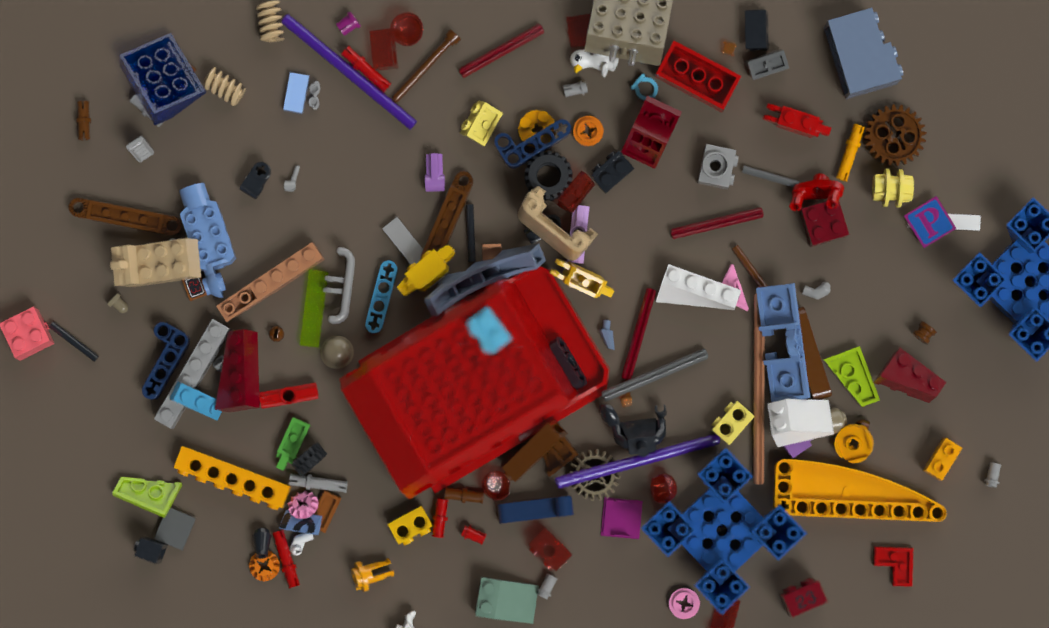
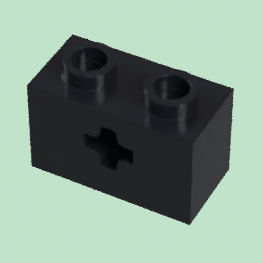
[133,537,168,564]

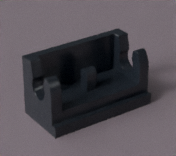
[745,10,769,51]

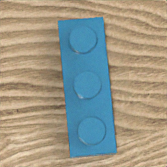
[169,382,222,421]

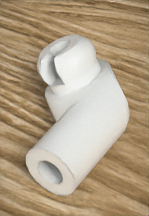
[290,533,314,556]

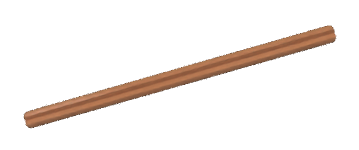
[753,293,765,484]

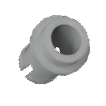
[563,80,588,97]
[984,463,1001,488]
[537,574,558,599]

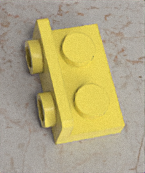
[460,101,503,146]

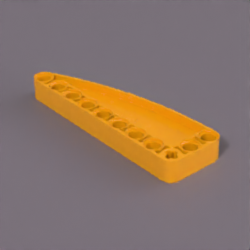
[773,459,947,522]

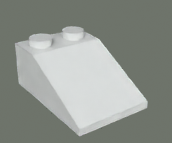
[768,399,834,447]

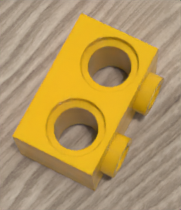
[388,506,433,546]

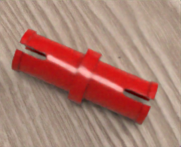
[432,498,449,538]

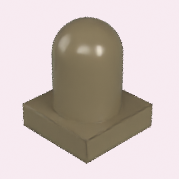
[107,292,128,313]

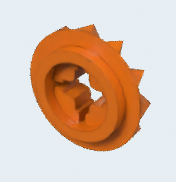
[573,116,604,146]
[249,551,280,581]

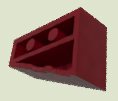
[873,348,947,403]

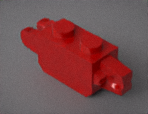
[763,104,831,138]

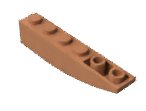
[216,242,325,322]

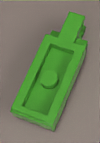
[276,417,311,471]

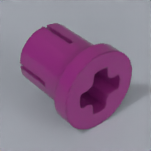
[336,11,361,36]

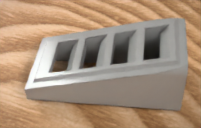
[126,136,154,162]

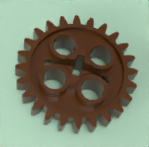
[864,104,927,167]

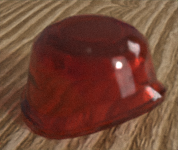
[390,12,423,46]

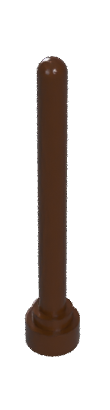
[392,29,461,102]

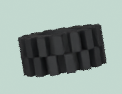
[292,442,327,477]

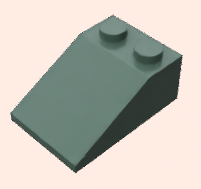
[476,577,539,624]

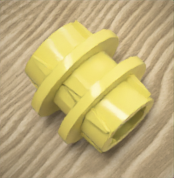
[872,169,914,208]

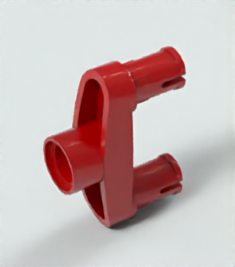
[789,173,844,211]

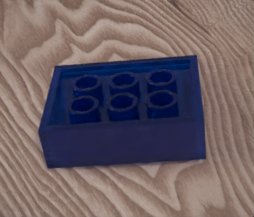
[119,33,206,125]

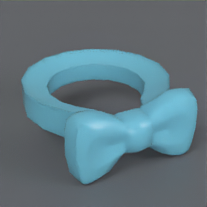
[631,73,658,100]

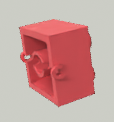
[0,307,55,361]

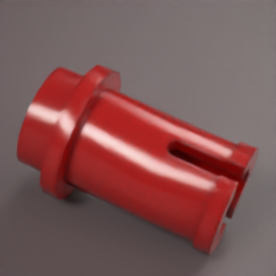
[461,525,487,545]

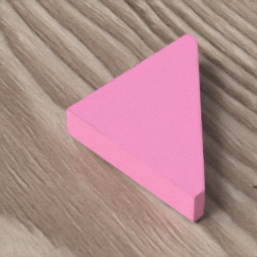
[722,264,749,311]

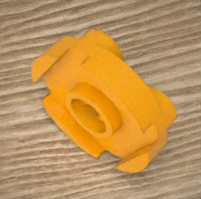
[518,110,556,149]
[834,424,874,463]

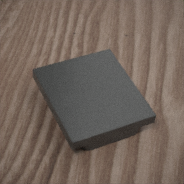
[154,508,196,551]

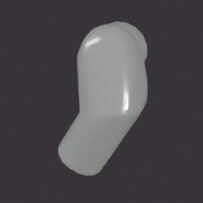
[802,282,831,299]

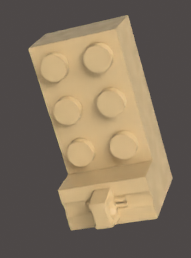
[110,238,201,287]

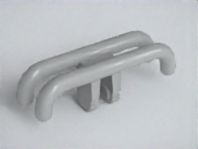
[323,247,355,324]

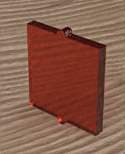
[567,13,592,48]

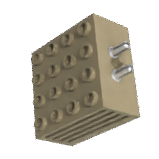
[584,0,673,66]

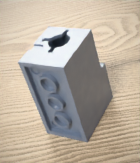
[824,8,903,99]

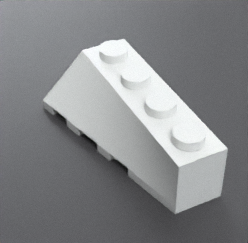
[656,264,741,310]

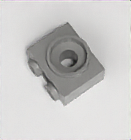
[698,144,739,189]

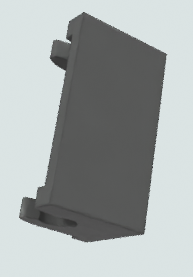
[745,49,789,80]

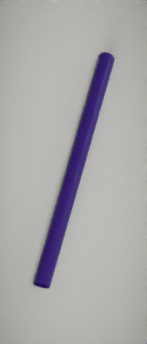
[281,14,417,130]
[555,434,720,489]

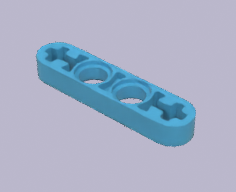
[365,260,398,334]

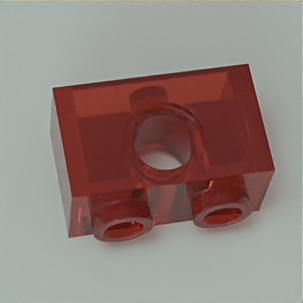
[529,528,572,571]

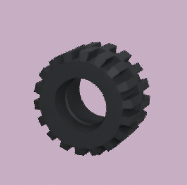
[525,151,573,201]

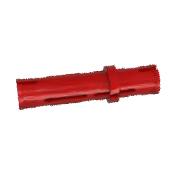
[341,46,392,93]
[272,530,300,588]

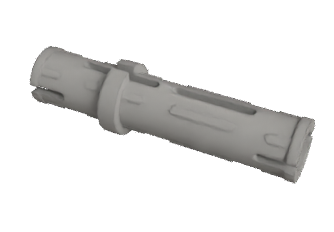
[289,473,348,493]

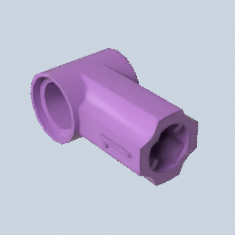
[425,153,445,192]

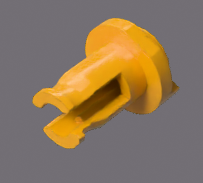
[351,558,394,592]

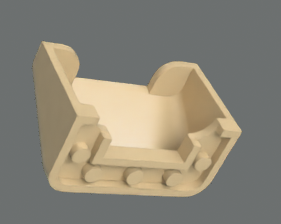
[518,186,598,261]

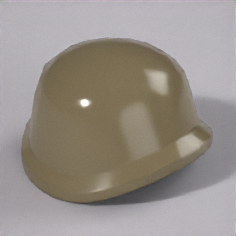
[320,336,354,369]

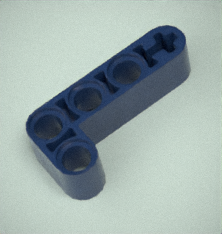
[495,119,571,168]
[142,322,190,400]
[497,496,574,524]

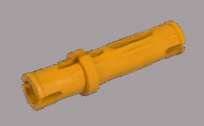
[836,124,865,182]

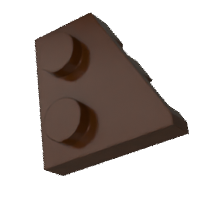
[544,437,579,477]

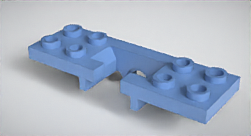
[756,283,810,402]

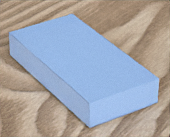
[283,72,309,114]

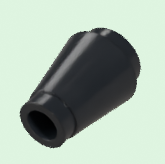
[252,528,272,559]

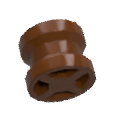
[912,321,937,345]

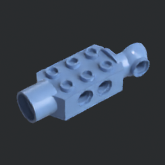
[179,183,237,298]

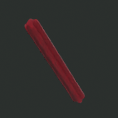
[459,24,544,78]
[670,207,764,239]
[621,288,656,380]

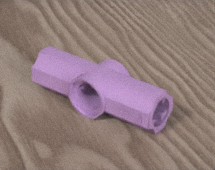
[567,205,590,264]

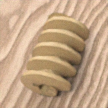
[256,0,285,42]
[203,67,246,106]

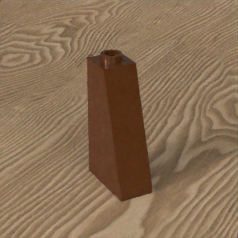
[503,420,568,482]

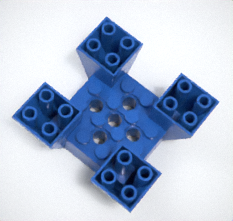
[952,197,1049,362]
[641,448,807,614]

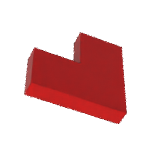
[873,546,913,587]

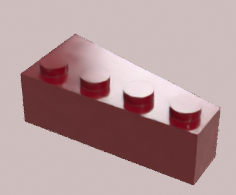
[215,329,260,413]

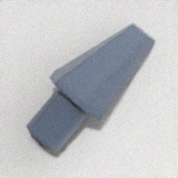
[599,320,615,350]

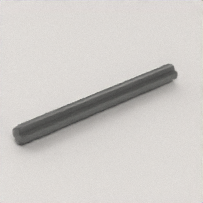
[601,349,708,401]

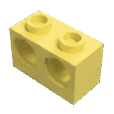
[711,401,755,446]

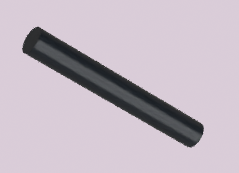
[466,204,476,262]
[49,321,99,362]

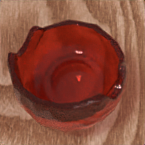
[481,471,511,501]
[651,473,677,504]

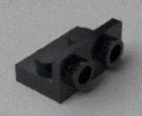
[591,150,635,194]

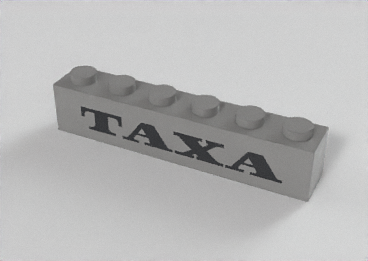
[154,319,232,429]

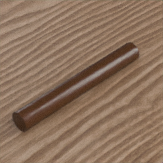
[732,245,767,287]

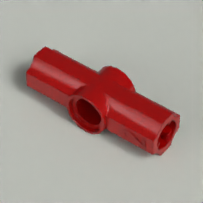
[259,382,319,409]

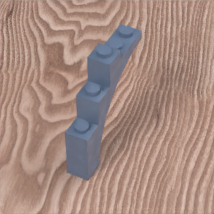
[424,243,546,316]

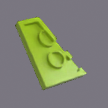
[824,346,880,407]
[112,477,182,518]

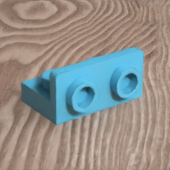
[467,307,512,354]

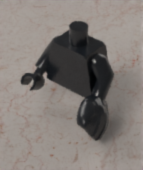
[599,404,667,457]

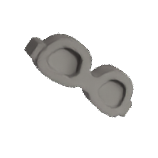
[309,81,320,110]

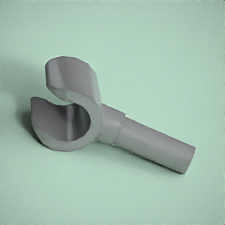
[284,166,300,192]

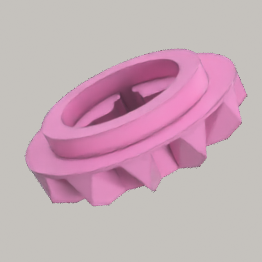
[288,491,318,519]
[669,588,700,619]

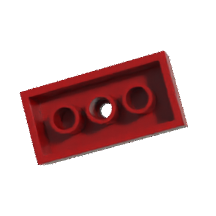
[655,41,741,113]

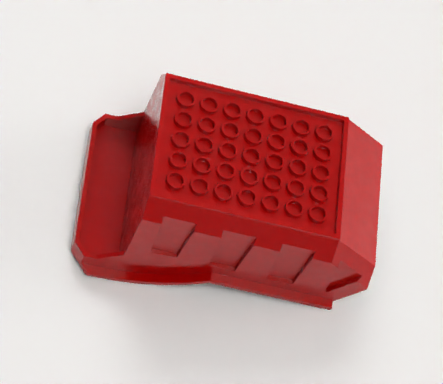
[339,265,610,499]

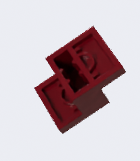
[621,96,682,169]

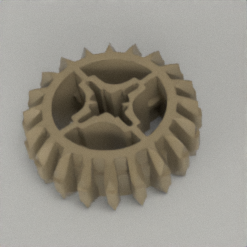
[569,449,621,501]

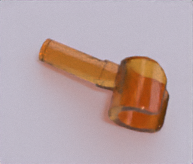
[620,380,632,408]

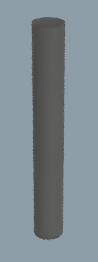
[742,165,799,187]

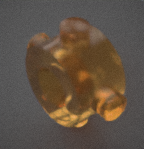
[721,41,737,57]

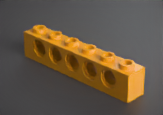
[174,446,292,510]

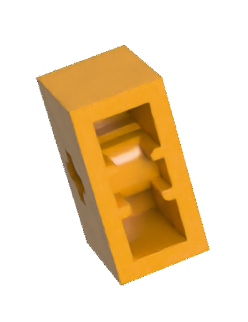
[922,438,962,481]

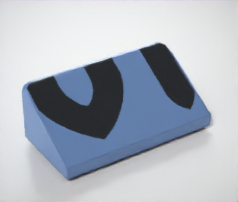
[279,510,322,535]

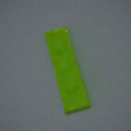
[300,269,329,348]

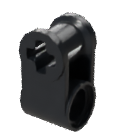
[239,162,271,200]

